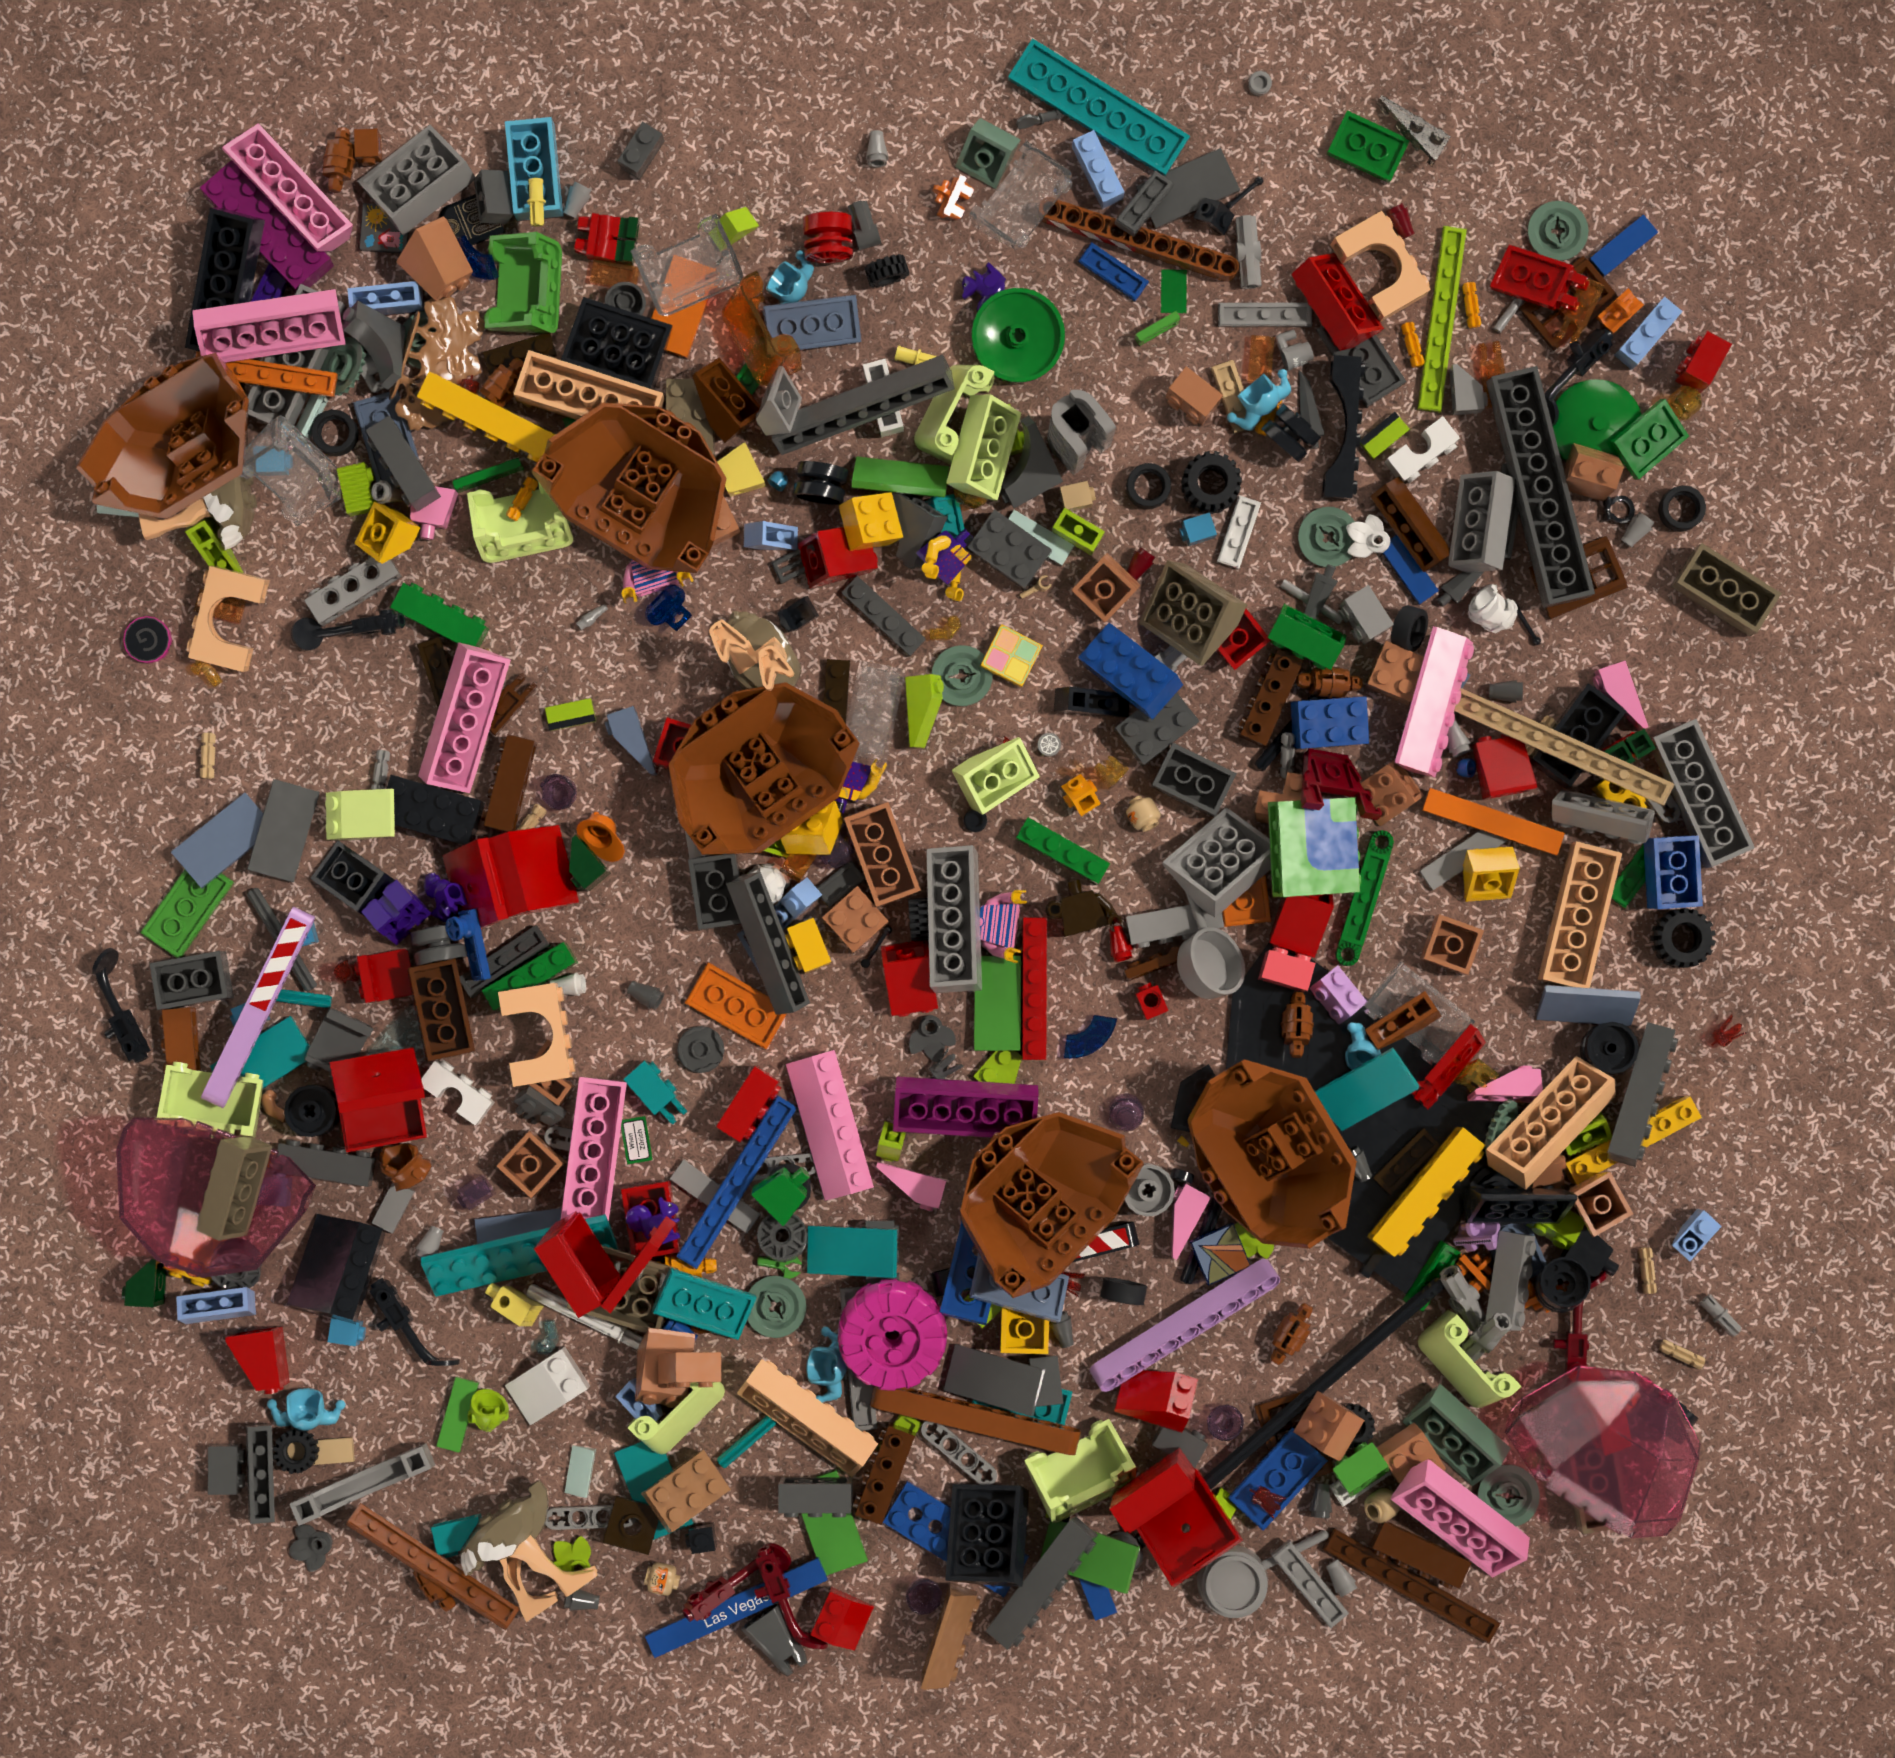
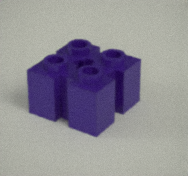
[361,879,431,945]

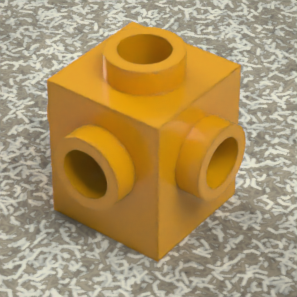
[1061,774,1101,816]

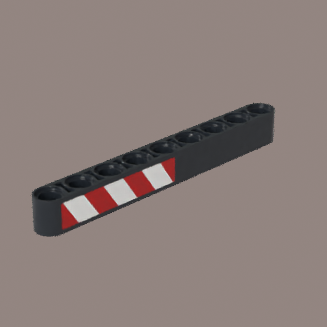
[930,1221,1140,1297]

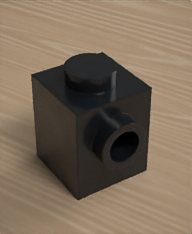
[685,1522,717,1554]

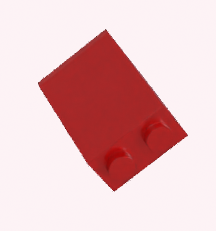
[798,527,878,589]
[1472,734,1537,800]
[1270,894,1334,958]
[881,940,938,1017]
[225,1326,290,1394]

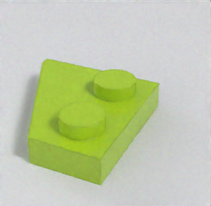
[973,1051,1022,1084]

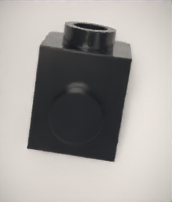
[1194,198,1234,235]
[777,596,819,632]

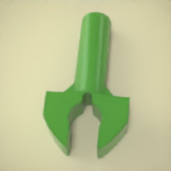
[757,1256,802,1279]

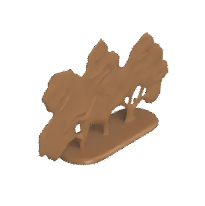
[389,297,485,431]

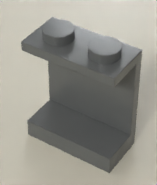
[304,1007,373,1077]

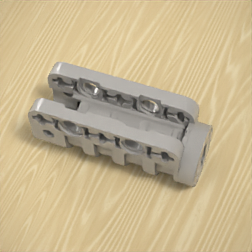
[1047,390,1116,475]

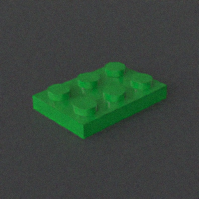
[1327,110,1410,184]
[1610,399,1689,480]

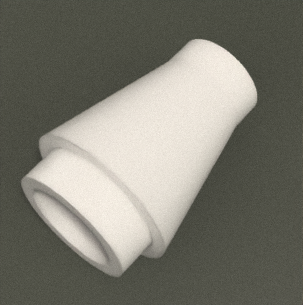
[550,973,586,996]

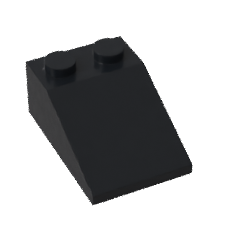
[310,840,395,917]

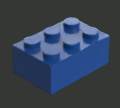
[1290,696,1369,749]
[1643,835,1703,909]

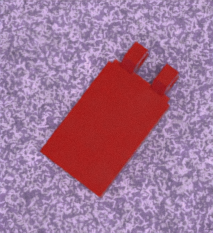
[1490,245,1590,312]
[1411,1024,1486,1110]

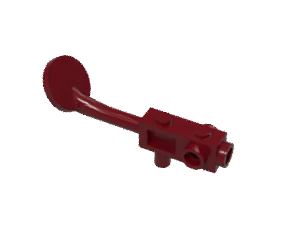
[1553,1271,1608,1386]
[682,1543,791,1622]
[754,1546,828,1649]

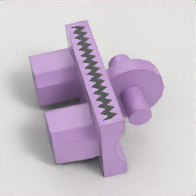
[1453,1223,1501,1252]

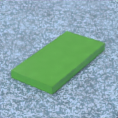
[852,457,949,498]
[140,870,234,958]
[974,956,1023,1051]
[801,1470,868,1575]
[1040,1520,1140,1594]

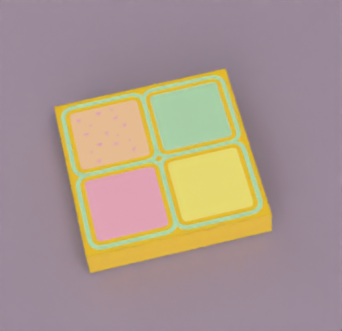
[980,624,1043,688]

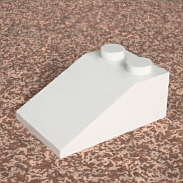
[505,1347,590,1425]

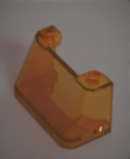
[722,270,802,386]

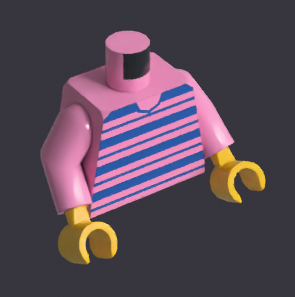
[621,559,694,603]
[980,890,1027,963]

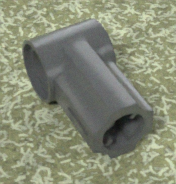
[848,200,881,251]

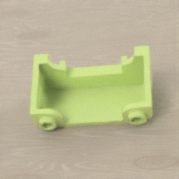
[914,365,994,465]
[467,482,573,563]
[156,1062,263,1138]
[1418,1310,1522,1408]
[628,1382,725,1454]
[1024,1419,1136,1523]

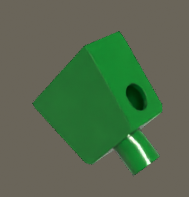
[751,1167,810,1226]

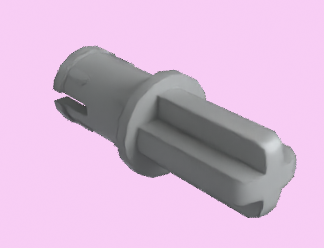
[1699,1294,1742,1337]

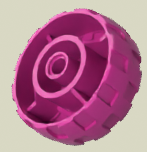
[837,1278,947,1391]

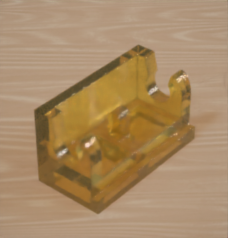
[1092,756,1129,789]
[1455,1058,1500,1091]

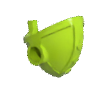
[468,1389,509,1432]

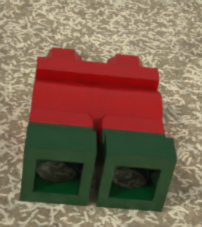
[574,213,640,267]
[1601,728,1656,764]

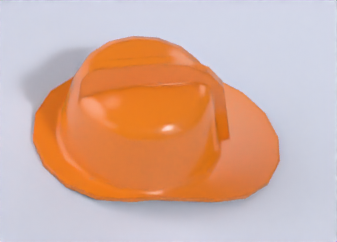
[576,812,625,862]

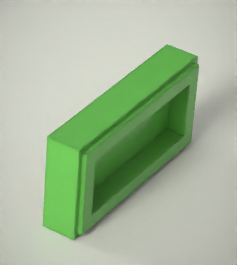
[1135,311,1180,346]

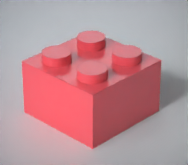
[1258,947,1316,992]

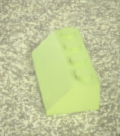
[946,394,1021,501]

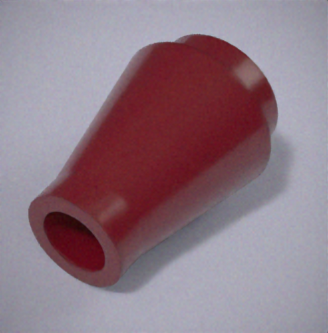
[1386,203,1415,239]
[1127,547,1155,581]

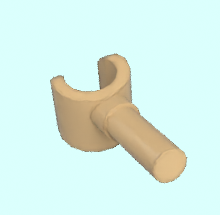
[1020,575,1052,599]

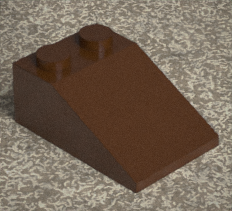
[692,357,760,443]

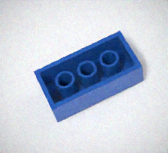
[1078,622,1183,720]

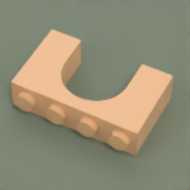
[1330,211,1431,322]
[187,566,270,672]
[498,983,575,1087]

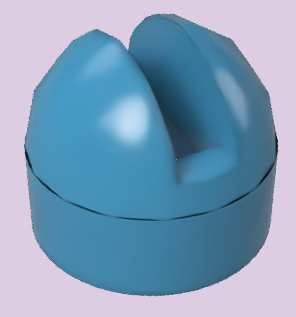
[767,471,788,491]

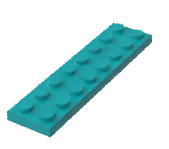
[1008,38,1190,176]
[421,1214,619,1297]

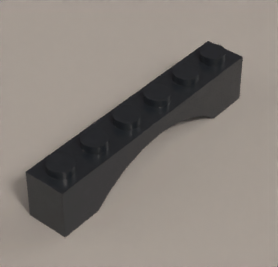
[1322,355,1365,500]

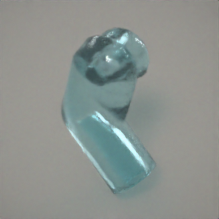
[536,1320,559,1355]

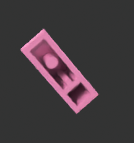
[1593,661,1648,730]
[1467,1066,1543,1103]
[876,1162,946,1211]
[1171,1183,1211,1260]

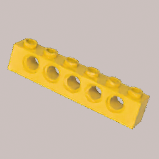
[1564,1096,1702,1185]

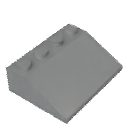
[357,125,475,235]
[1162,807,1271,918]

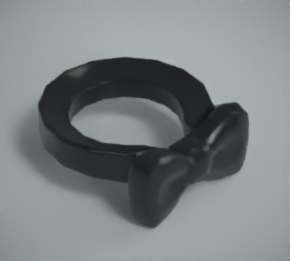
[1603,496,1635,524]

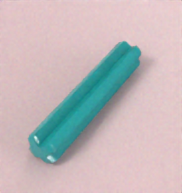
[276,989,332,1008]
[717,1415,776,1468]

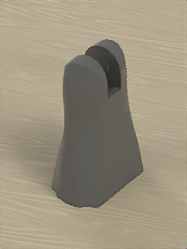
[741,1603,808,1677]

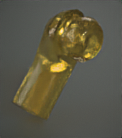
[930,615,961,640]
[190,660,223,687]

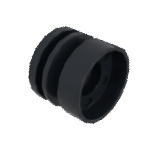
[1534,1257,1591,1313]

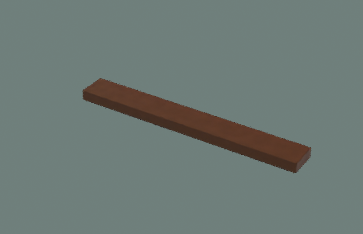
[1322,1528,1501,1644]

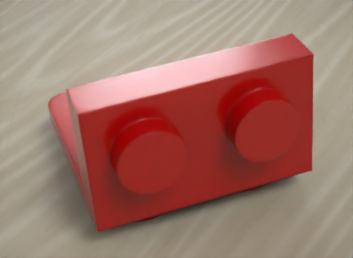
[355,949,412,1003]

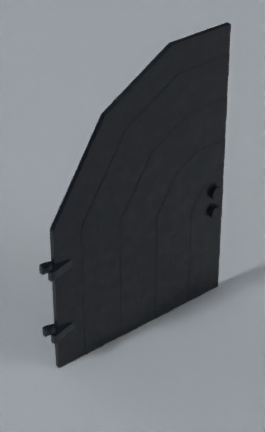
[1226,941,1524,1294]

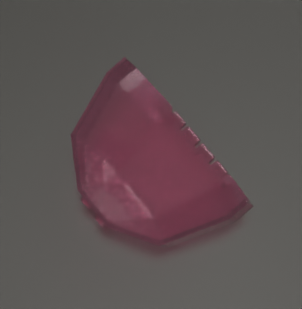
[116,1117,316,1278]
[1505,1366,1701,1539]

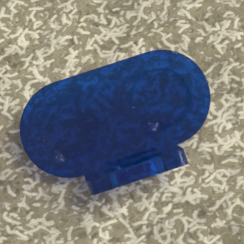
[645,585,692,631]

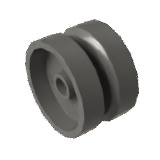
[410,924,467,966]

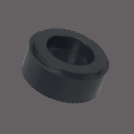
[964,809,987,832]
[1170,1168,1194,1184]

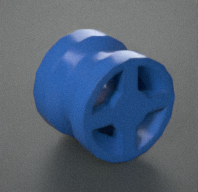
[446,914,476,941]

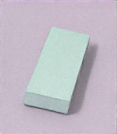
[1009,510,1074,566]

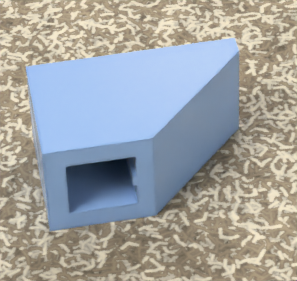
[774,877,822,930]
[1672,1209,1722,1261]

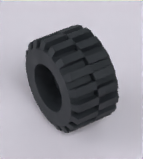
[1181,451,1242,514]
[1650,908,1716,968]

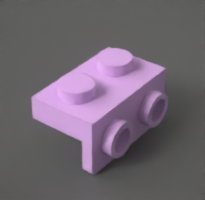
[1310,965,1367,1024]

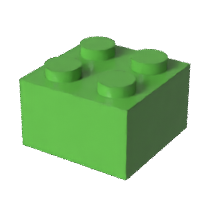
[1333,1442,1390,1498]

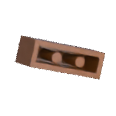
[159,1007,201,1075]

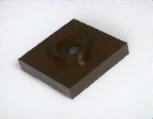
[603,1495,659,1555]

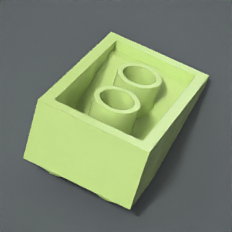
[952,737,1040,815]
[325,789,395,841]

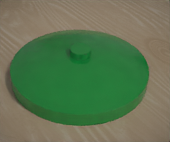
[971,288,1065,383]
[1553,379,1642,464]

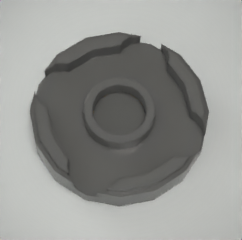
[677,1026,725,1073]

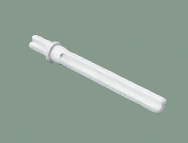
[526,1284,643,1349]

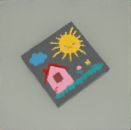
[360,203,409,253]

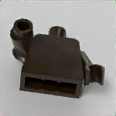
[1046,879,1124,937]

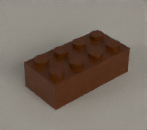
[407,958,475,1063]

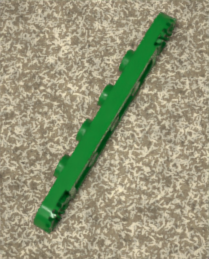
[1335,830,1394,966]

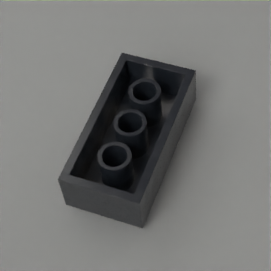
[1529,683,1626,789]
[386,775,485,845]

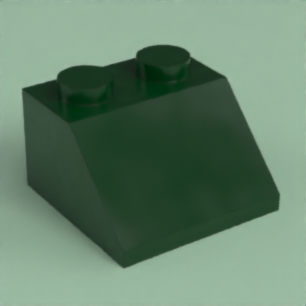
[569,835,611,891]
[122,1256,168,1308]

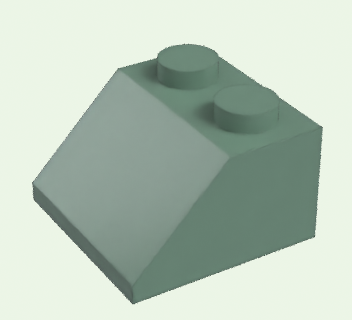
[955,118,1021,189]

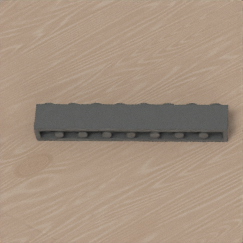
[772,354,955,455]

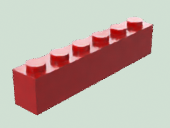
[1022,917,1047,1060]

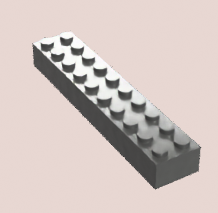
[1486,366,1595,609]

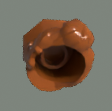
[379,1143,432,1192]

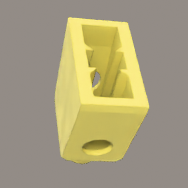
[717,443,766,497]
[485,1283,544,1326]

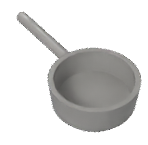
[1177,893,1245,999]
[1197,1530,1328,1618]

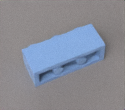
[1072,130,1125,209]
[347,281,424,315]
[1614,297,1683,370]
[176,1287,256,1324]

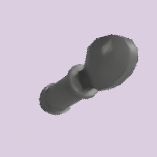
[1016,108,1063,129]

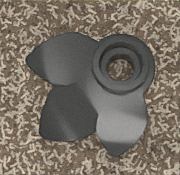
[909,1015,956,1062]
[289,1524,333,1572]

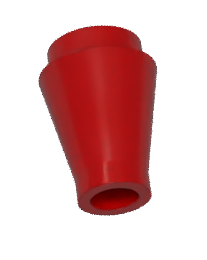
[1109,926,1133,962]

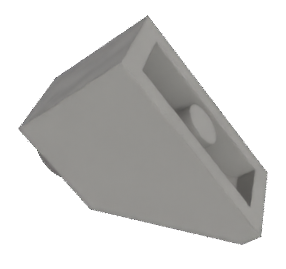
[1449,364,1488,415]

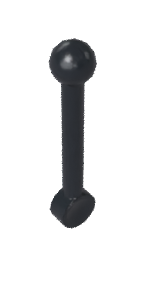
[1226,176,1264,210]
[1515,602,1541,645]
[861,925,892,968]

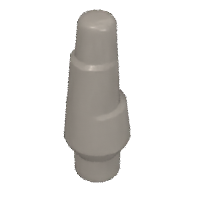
[576,604,608,631]

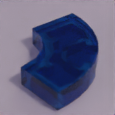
[455,235,499,280]
[1063,1015,1117,1059]

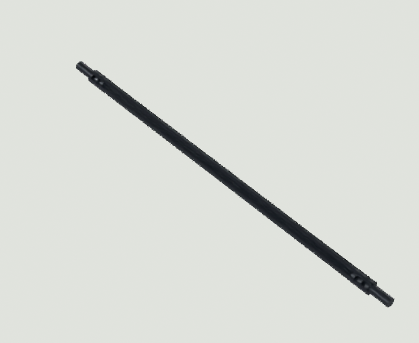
[1135,1263,1462,1549]

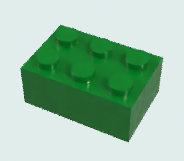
[1268,603,1347,670]

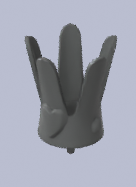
[929,1048,963,1079]

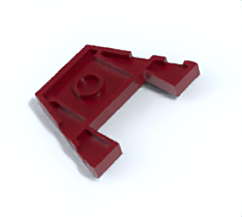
[1301,748,1383,820]

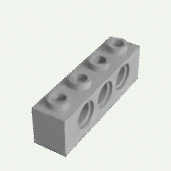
[304,555,403,627]

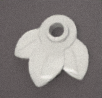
[1346,514,1390,558]

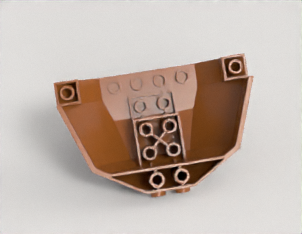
[76,353,249,519]
[532,402,727,573]
[669,682,860,855]
[1188,1059,1357,1249]
[960,1112,1144,1298]

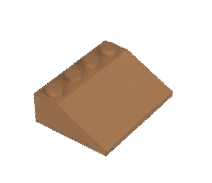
[921,1583,980,1690]

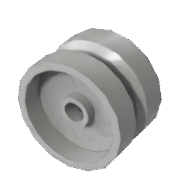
[1124,1163,1175,1217]

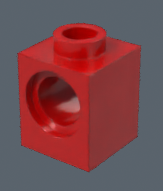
[1135,982,1169,1020]

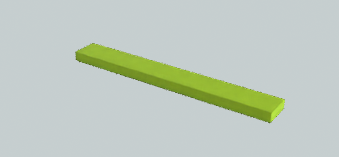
[1417,226,1467,413]

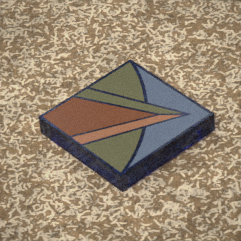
[1189,1222,1250,1286]

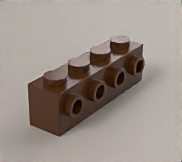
[1370,476,1450,572]
[1237,649,1304,748]
[482,734,537,832]
[853,1422,916,1525]
[1369,1521,1471,1589]

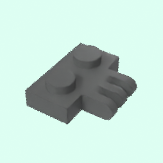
[513,1086,567,1126]

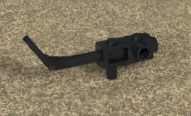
[1544,328,1613,427]
[291,610,405,651]
[92,948,151,1064]
[369,1278,460,1366]

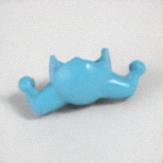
[762,250,814,316]
[1226,369,1291,431]
[1345,1022,1381,1070]
[806,1326,847,1403]
[267,1388,346,1431]

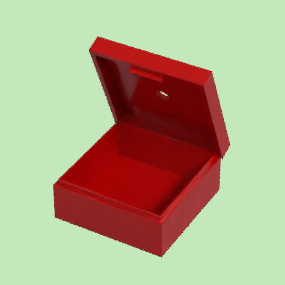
[442,825,579,929]
[329,1047,427,1153]
[534,1211,676,1318]
[1109,1447,1243,1587]

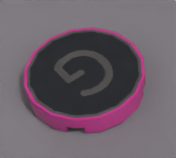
[123,616,172,664]

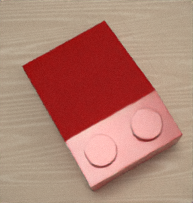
[1114,1370,1198,1433]

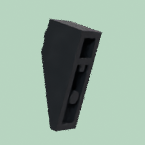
[1054,686,1129,718]

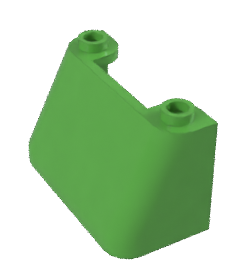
[484,232,562,333]

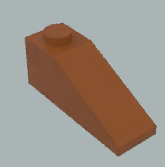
[1365,991,1442,1050]

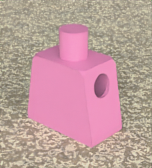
[410,486,458,540]

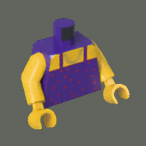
[916,528,974,601]
[834,759,887,813]

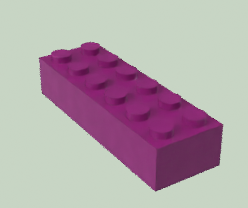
[200,160,334,293]
[893,1076,1039,1137]

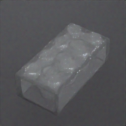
[846,660,906,764]

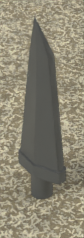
[1299,370,1324,449]
[1304,564,1338,619]
[1437,572,1484,607]

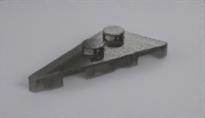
[1376,95,1451,167]

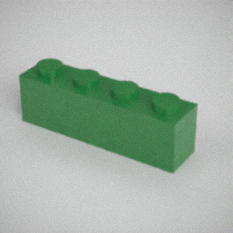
[390,582,489,648]
[1016,817,1110,885]
[482,942,578,1011]

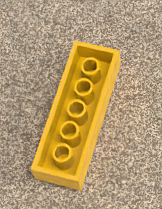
[1367,1127,1485,1257]

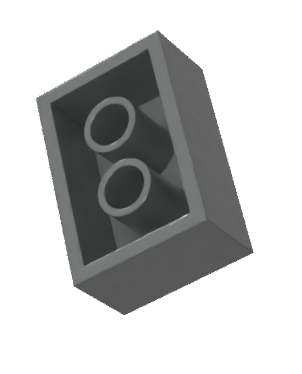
[967,509,1052,590]
[1113,693,1200,767]
[1151,743,1237,818]
[688,854,742,931]
[149,951,234,1010]
[778,1477,852,1517]

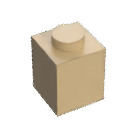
[1059,481,1096,512]

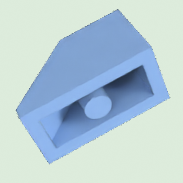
[744,521,798,551]
[615,1378,663,1422]

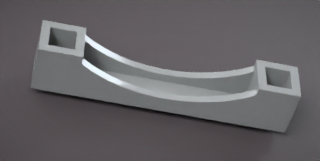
[290,1443,436,1526]

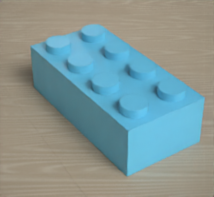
[505,117,563,221]

